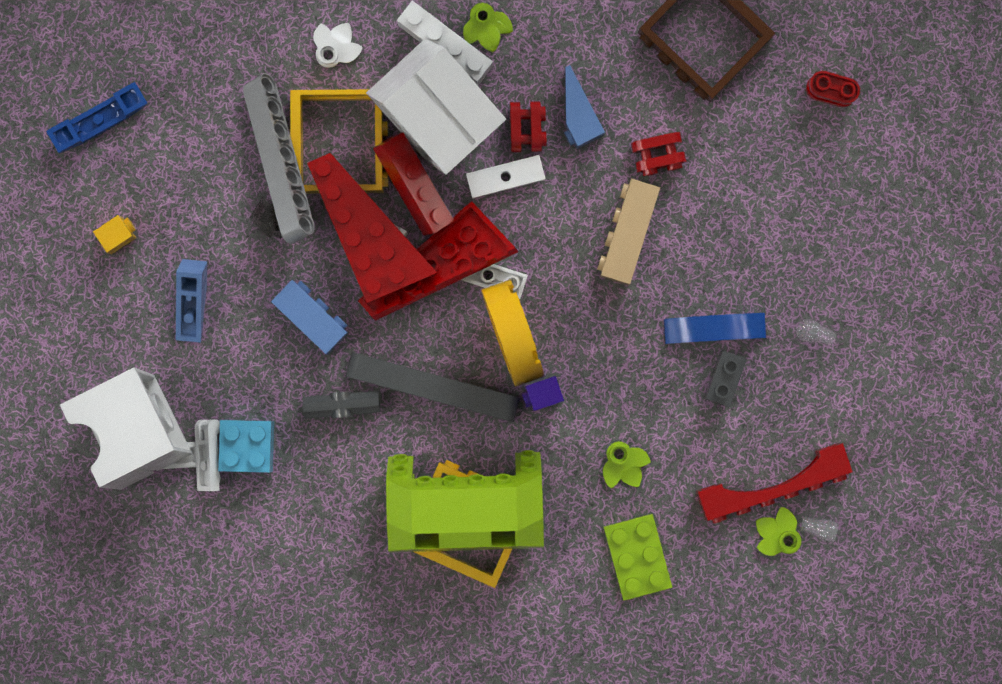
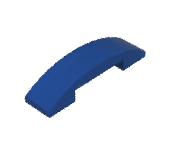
[46,82,148,154]
[664,313,766,344]

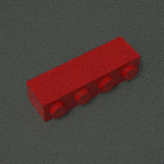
[373,132,454,236]

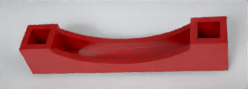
[696,443,853,524]

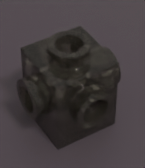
[249,197,282,239]

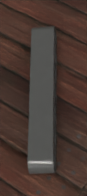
[345,352,520,422]

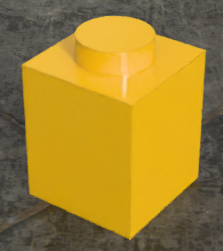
[93,215,136,255]

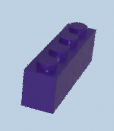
[521,376,564,411]

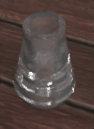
[796,318,836,346]
[800,516,839,543]

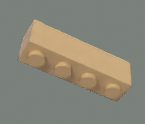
[597,178,660,286]

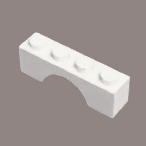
[397,0,493,86]

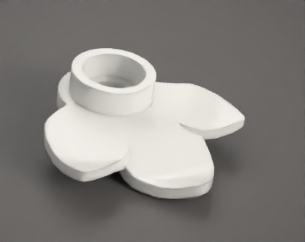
[313,23,362,68]

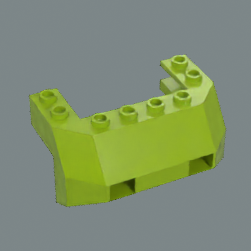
[386,450,544,553]

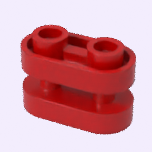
[806,71,860,107]
[510,101,547,152]
[631,132,687,177]

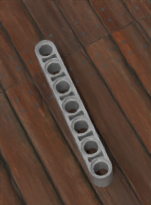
[243,73,315,244]

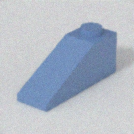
[564,65,605,149]
[176,259,207,343]

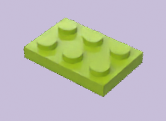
[603,514,673,601]

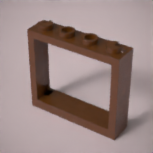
[638,0,775,102]

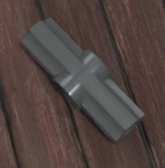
[302,391,381,419]

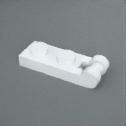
[195,419,221,491]

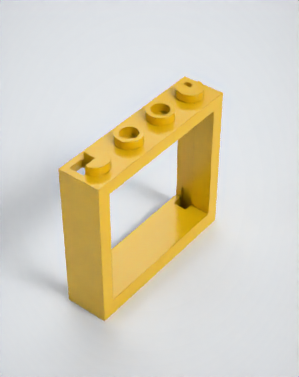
[290,89,388,194]
[415,460,512,588]

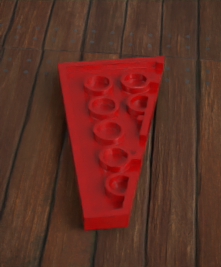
[307,153,438,304]
[358,201,518,321]

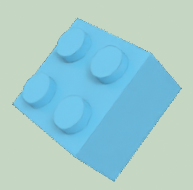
[218,420,274,473]

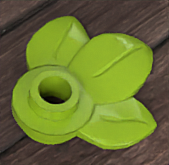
[463,2,513,52]
[603,441,651,488]
[756,507,801,556]

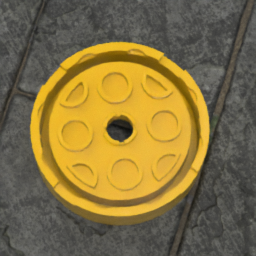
[481,280,544,387]

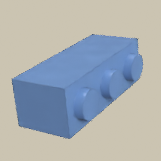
[271,280,349,355]

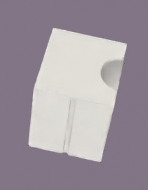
[366,39,506,175]
[60,367,193,490]

